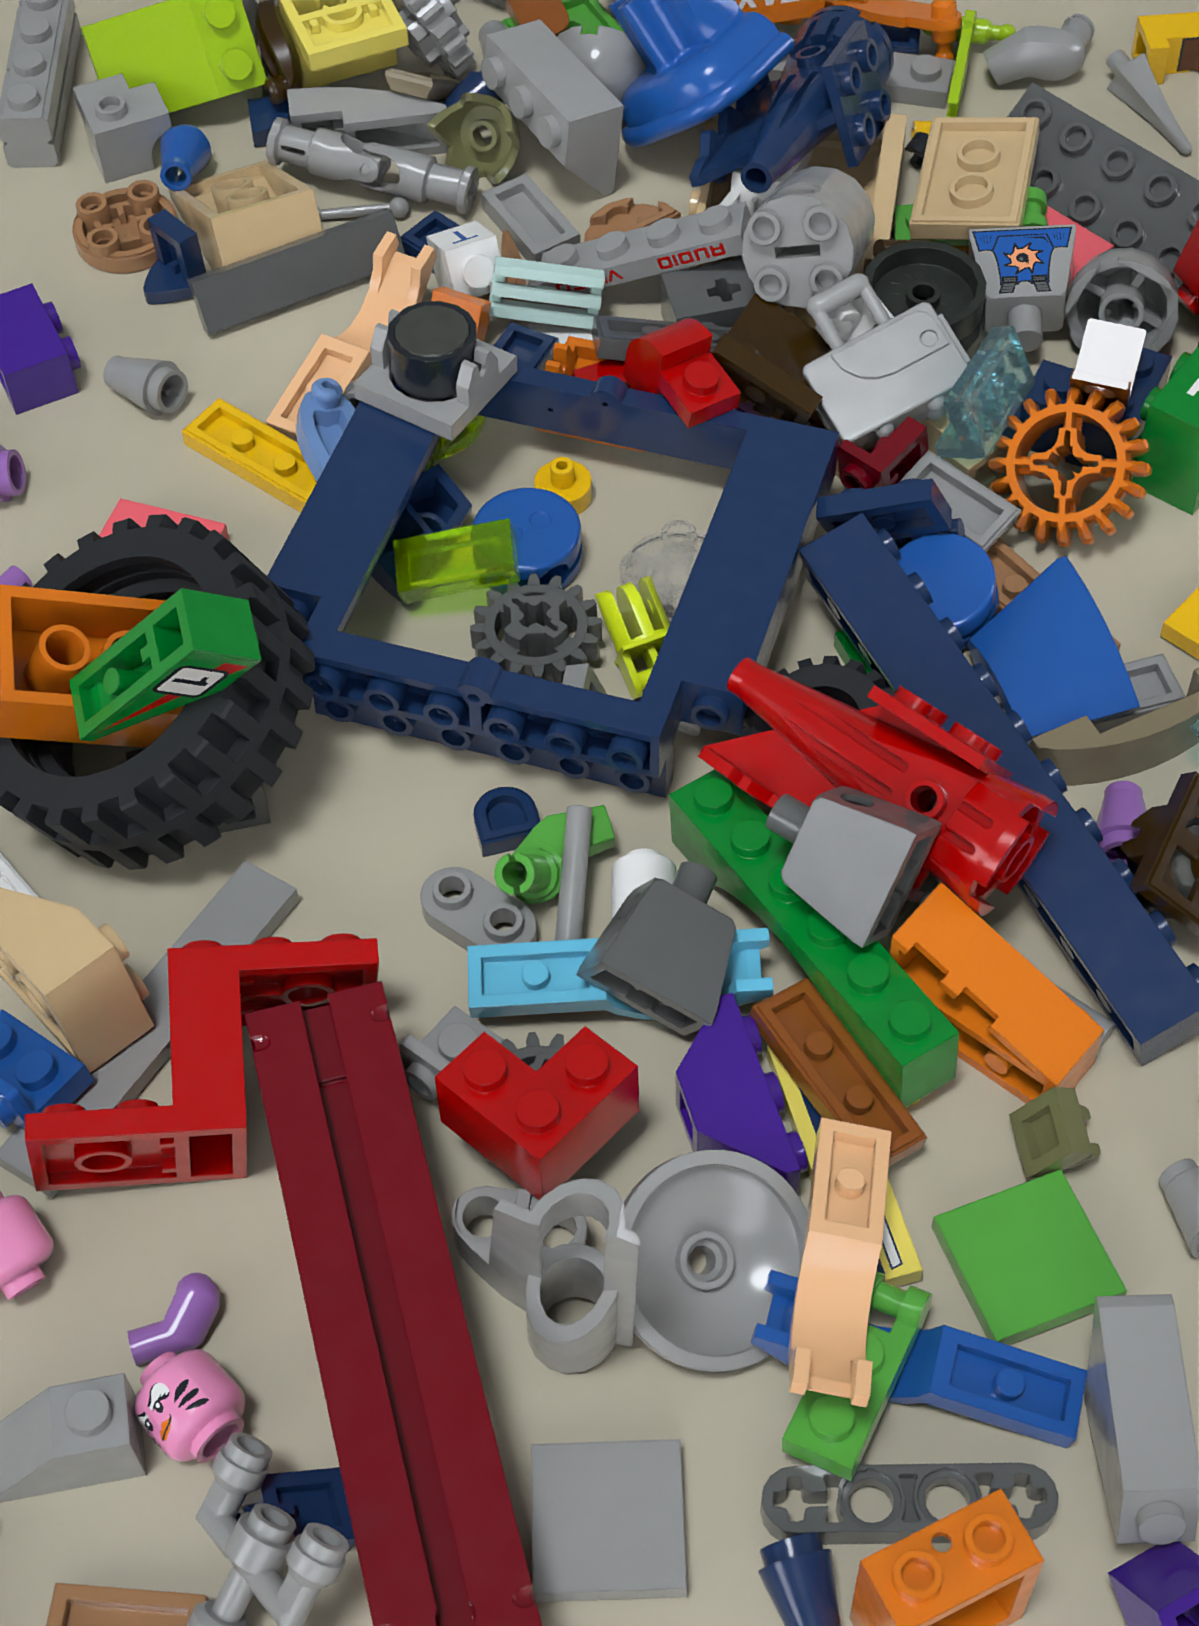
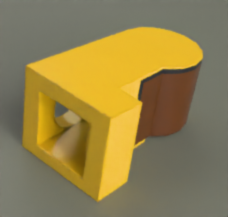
[1131,12,1199,85]

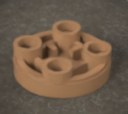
[72,180,178,273]

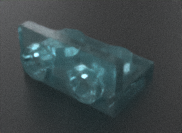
[934,326,1035,459]

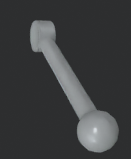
[317,197,409,220]

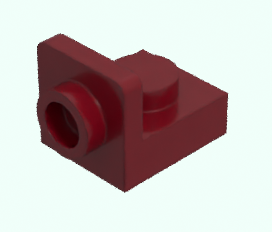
[837,416,929,489]

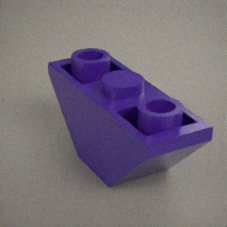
[676,992,808,1195]

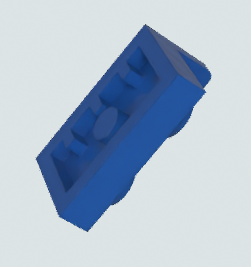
[0,1009,95,1131]

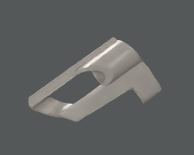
[451,1178,640,1374]

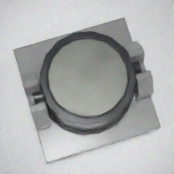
[353,301,517,441]

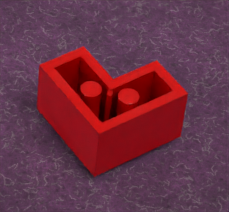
[434,1026,639,1200]

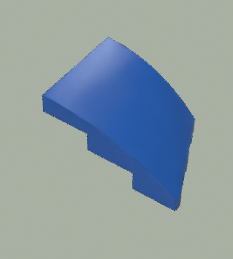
[967,556,1140,738]

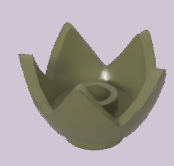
[427,92,521,184]

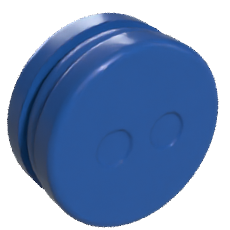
[472,488,582,595]
[898,533,999,647]

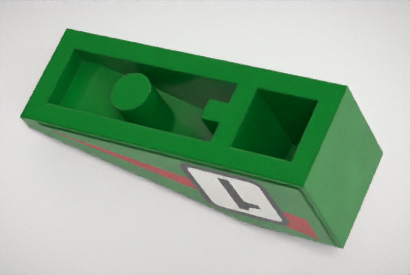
[69,588,261,742]

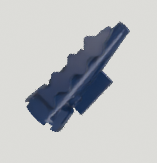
[689,5,894,193]

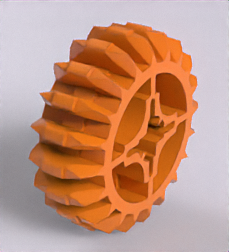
[989,386,1152,548]

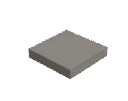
[531,1439,687,1602]

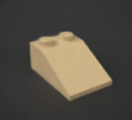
[168,160,323,270]
[0,887,154,1073]

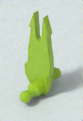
[922,10,1016,117]

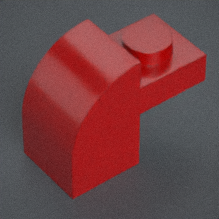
[623,318,741,429]

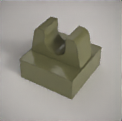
[1009,1087,1101,1180]

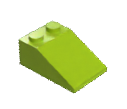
[81,0,267,113]

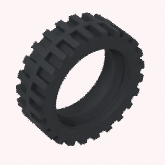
[0,514,315,870]

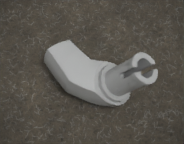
[984,14,1095,85]

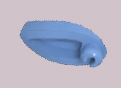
[296,378,355,481]

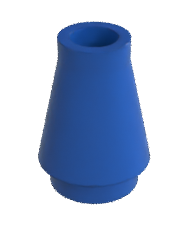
[160,124,212,191]

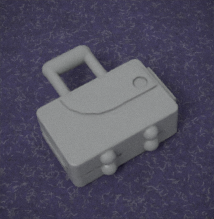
[803,273,972,451]

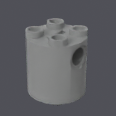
[742,166,875,308]

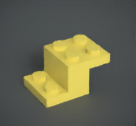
[278,0,409,88]

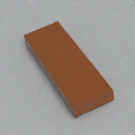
[749,978,927,1167]

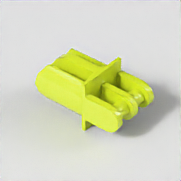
[595,575,670,699]

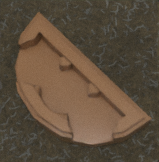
[584,198,681,242]

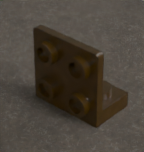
[712,293,832,425]

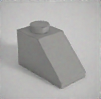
[0,1373,146,1503]

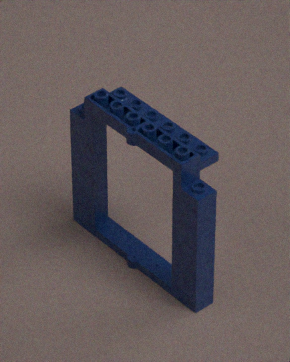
[267,365,839,798]

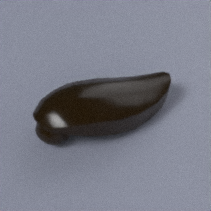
[255,0,304,105]

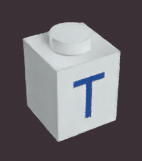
[426,221,507,297]

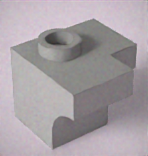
[72,74,172,183]

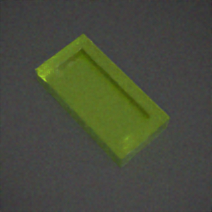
[393,518,520,604]

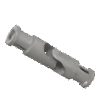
[266,117,479,214]

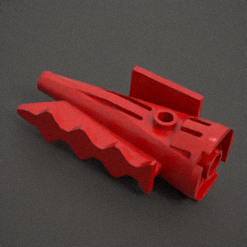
[697,657,1058,916]

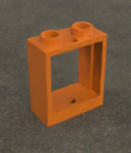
[849,1489,1044,1626]

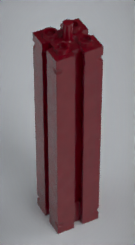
[245,981,542,1626]

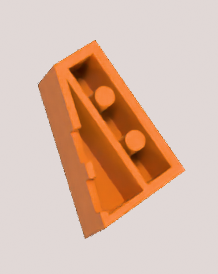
[890,882,1104,1104]

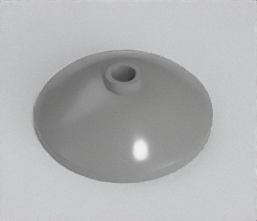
[624,1150,808,1372]

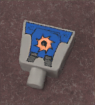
[968,224,1076,352]

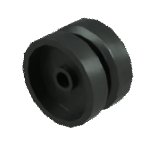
[864,241,987,366]

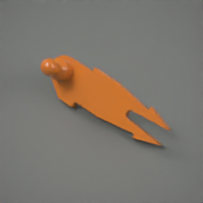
[824,0,962,60]

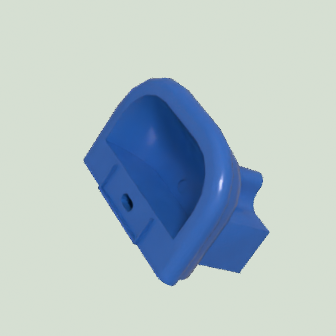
[609,0,795,148]

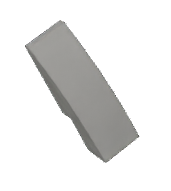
[287,87,448,155]

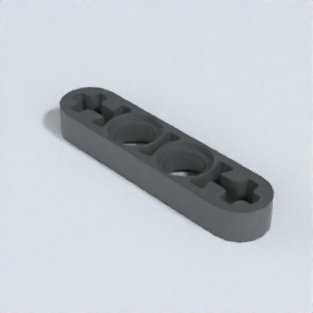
[760,1462,1059,1545]

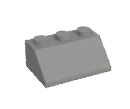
[481,19,624,196]

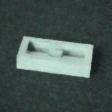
[489,256,605,329]

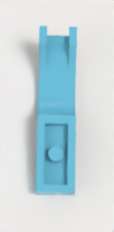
[467,928,773,1020]

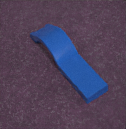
[750,1269,1087,1449]

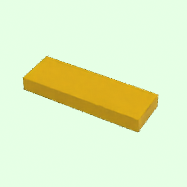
[181,398,317,513]

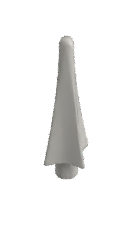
[1106,49,1192,155]

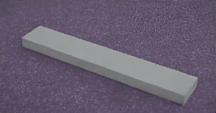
[0,860,299,1199]

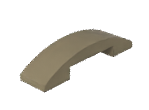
[1030,668,1199,786]

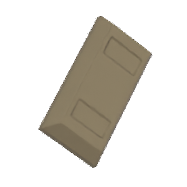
[385,68,462,100]

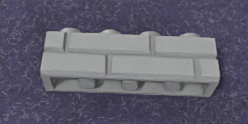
[0,0,81,168]

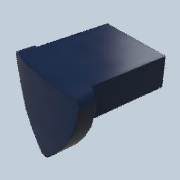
[143,209,206,305]

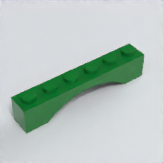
[668,769,959,1108]

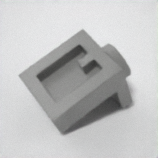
[399,1006,504,1101]

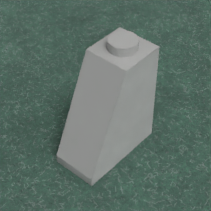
[1084,1294,1199,1545]

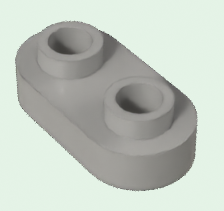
[420,867,538,951]

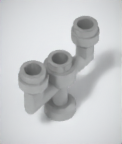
[186,1432,349,1626]

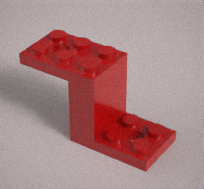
[25,933,379,1192]

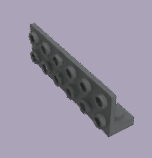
[1007,82,1199,303]

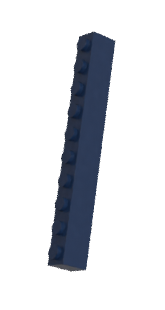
[799,513,1199,1066]

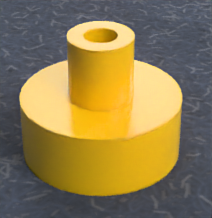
[534,457,592,515]

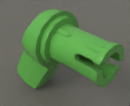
[494,805,615,904]

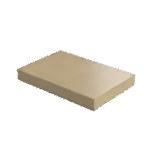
[909,117,1039,240]

